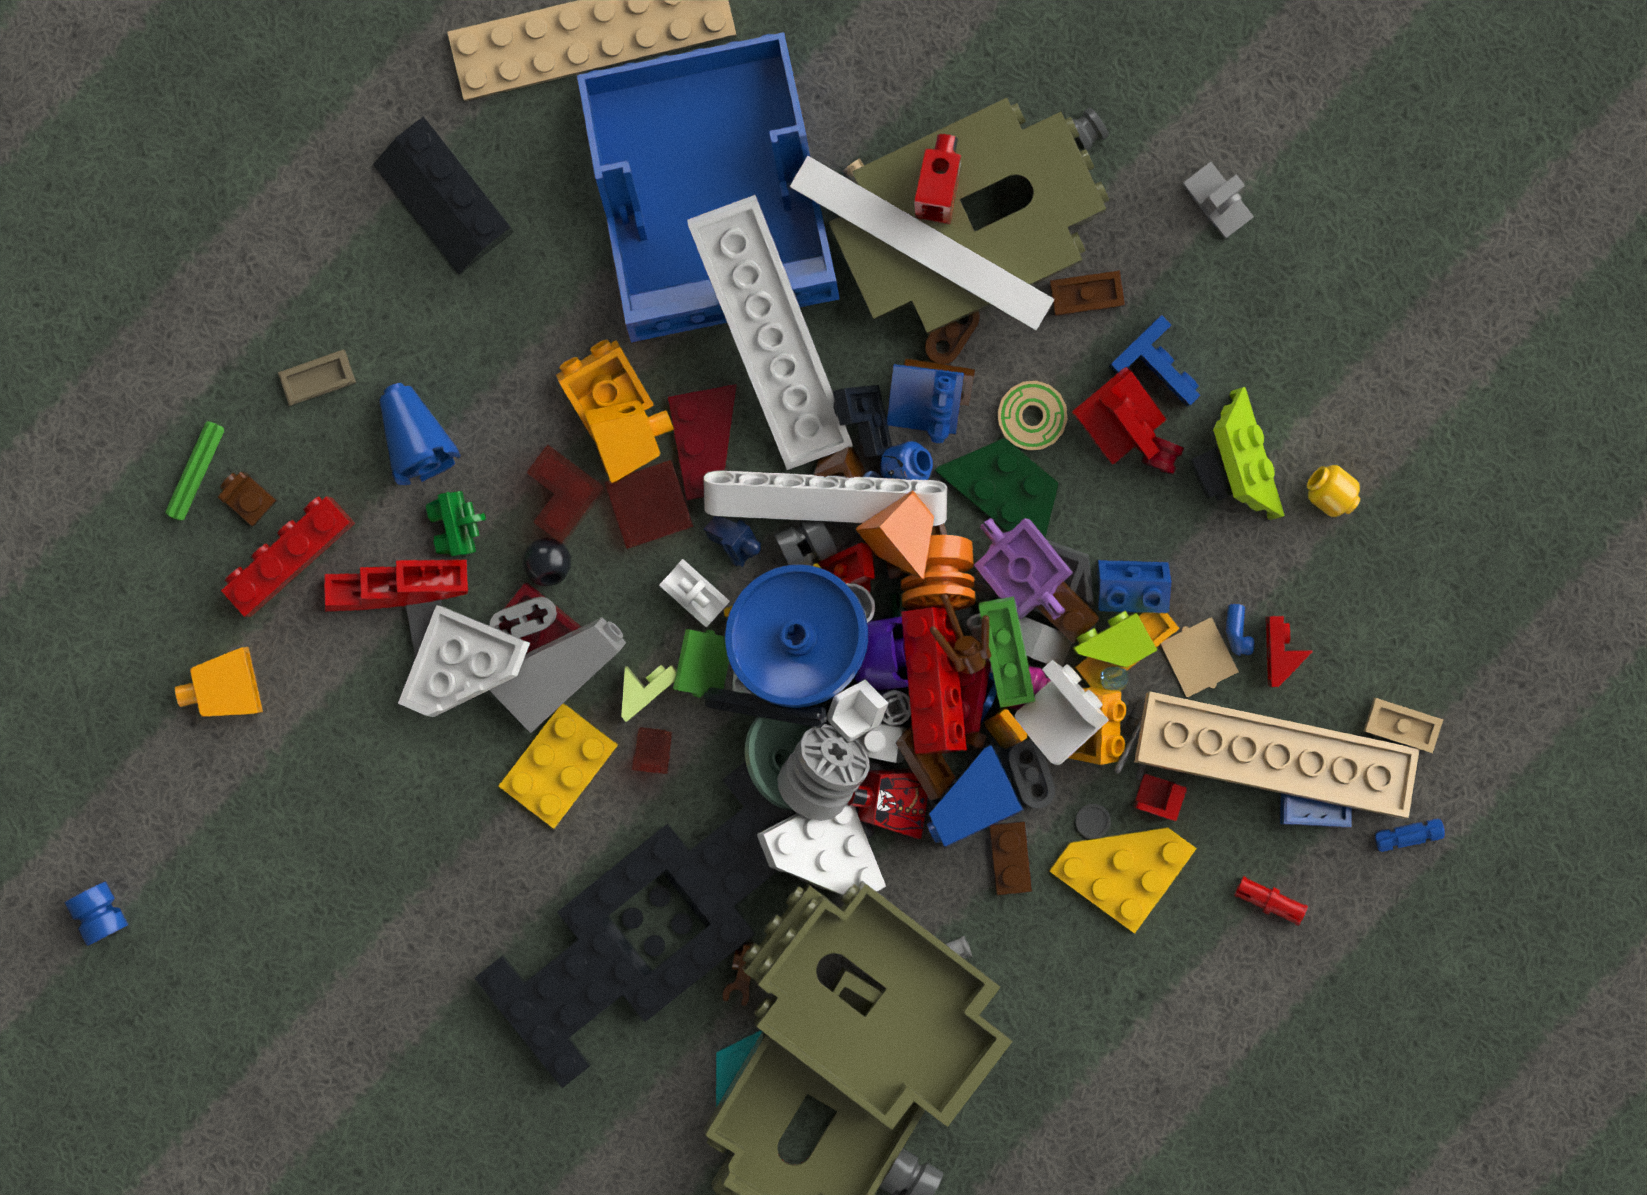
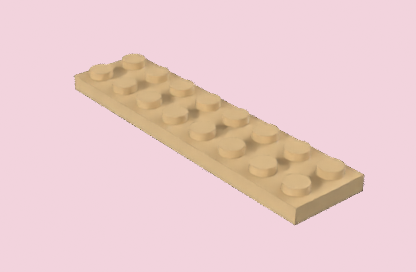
[447,0,737,101]
[1134,692,1419,819]

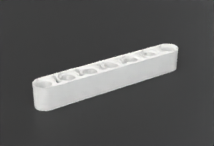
[704,471,947,526]

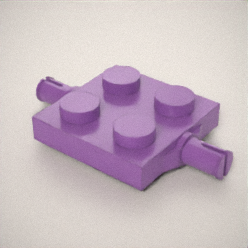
[974,518,1073,620]

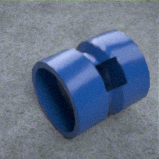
[64,881,128,946]

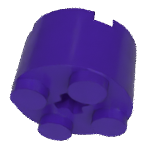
[855,616,908,692]

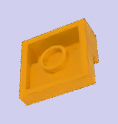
[556,339,654,440]
[1068,687,1126,765]

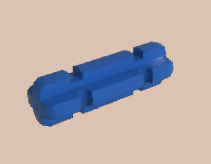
[1375,818,1445,852]

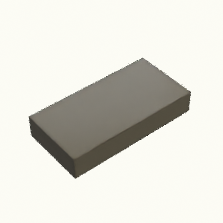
[278,349,356,406]

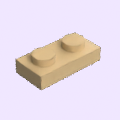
[1363,698,1443,753]

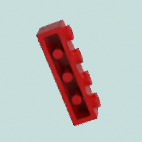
[221,496,356,617]
[901,607,967,754]

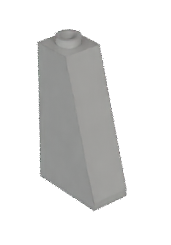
[490,617,626,733]

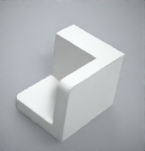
[827,680,889,742]

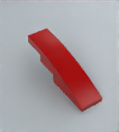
[325,560,468,612]

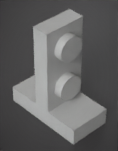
[1182,162,1254,239]

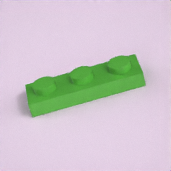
[979,596,1036,708]

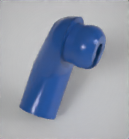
[1226,604,1254,656]

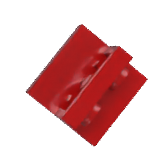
[1072,367,1167,465]

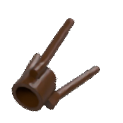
[930,594,992,674]

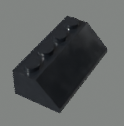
[373,116,514,275]

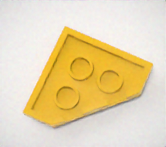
[1049,827,1197,933]

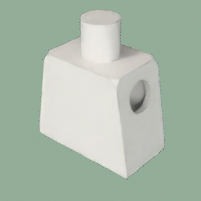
[857,723,908,763]

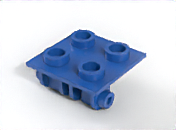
[887,364,964,443]

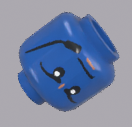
[880,441,933,480]

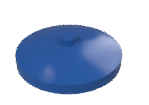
[725,565,868,708]

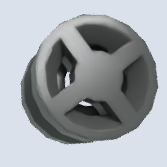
[1072,107,1109,151]

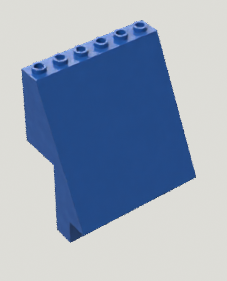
[577,32,839,342]

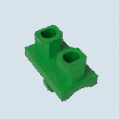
[426,491,487,556]

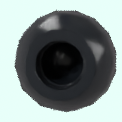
[523,537,571,586]

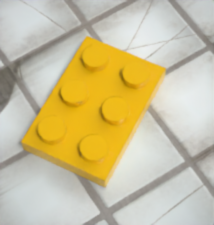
[499,703,618,829]

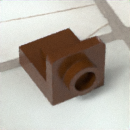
[218,472,277,527]

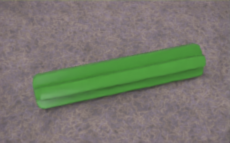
[166,421,224,521]

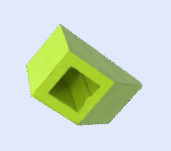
[1072,610,1157,668]

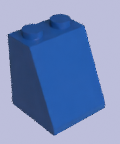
[927,745,1024,847]

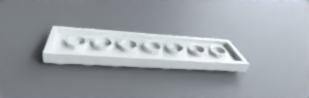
[687,195,853,470]

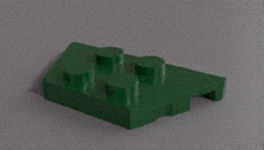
[935,438,1059,538]

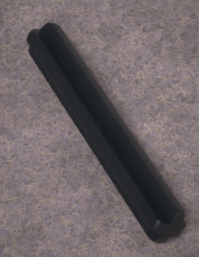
[703,687,827,728]

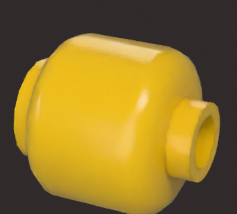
[1307,465,1360,517]

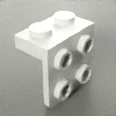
[1015,660,1109,765]

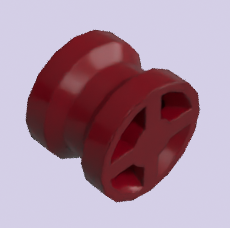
[1141,436,1184,475]

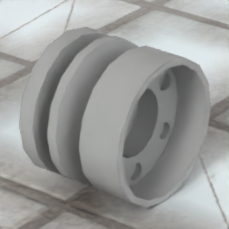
[777,724,870,821]

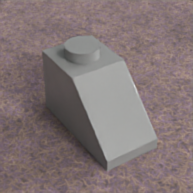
[1019,617,1072,667]

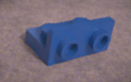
[1098,560,1171,613]

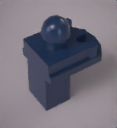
[704,516,761,567]

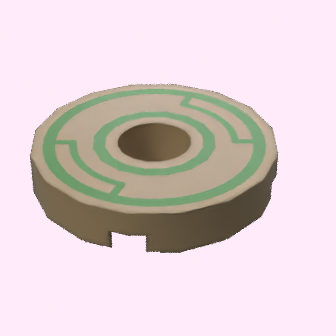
[997,381,1068,451]

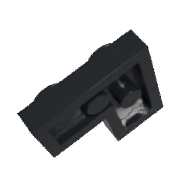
[832,385,892,458]

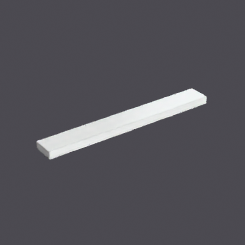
[790,156,1055,331]

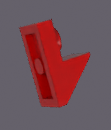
[818,543,875,593]
[1266,616,1313,687]

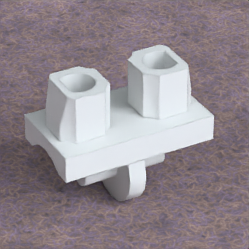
[659,559,730,627]

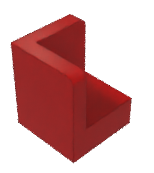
[1133,774,1187,821]

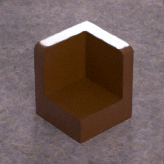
[814,446,866,478]

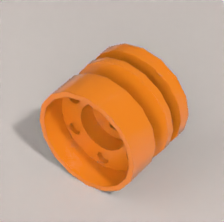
[900,535,975,611]

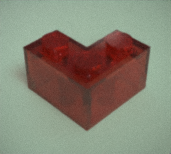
[526,444,607,544]

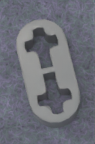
[490,597,557,638]

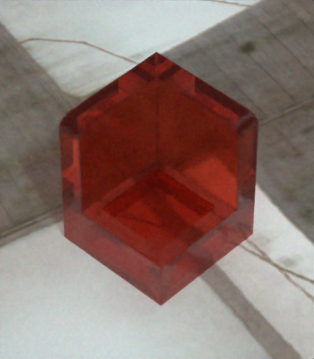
[632,727,673,774]

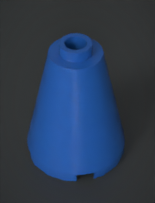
[379,383,461,485]

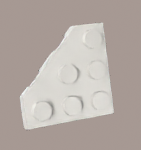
[398,605,530,717]
[757,805,886,897]

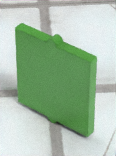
[673,629,729,698]

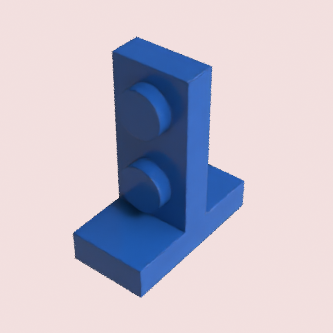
[1109,315,1200,407]

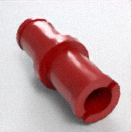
[1234,876,1308,926]

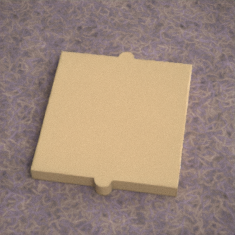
[1160,617,1239,697]

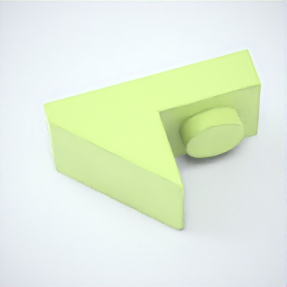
[621,665,677,722]

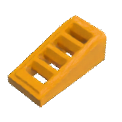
[984,707,1028,749]

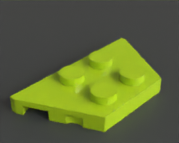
[1213,387,1285,520]

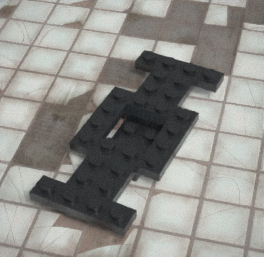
[475,761,815,1088]

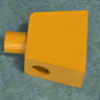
[584,400,674,483]
[175,647,263,717]

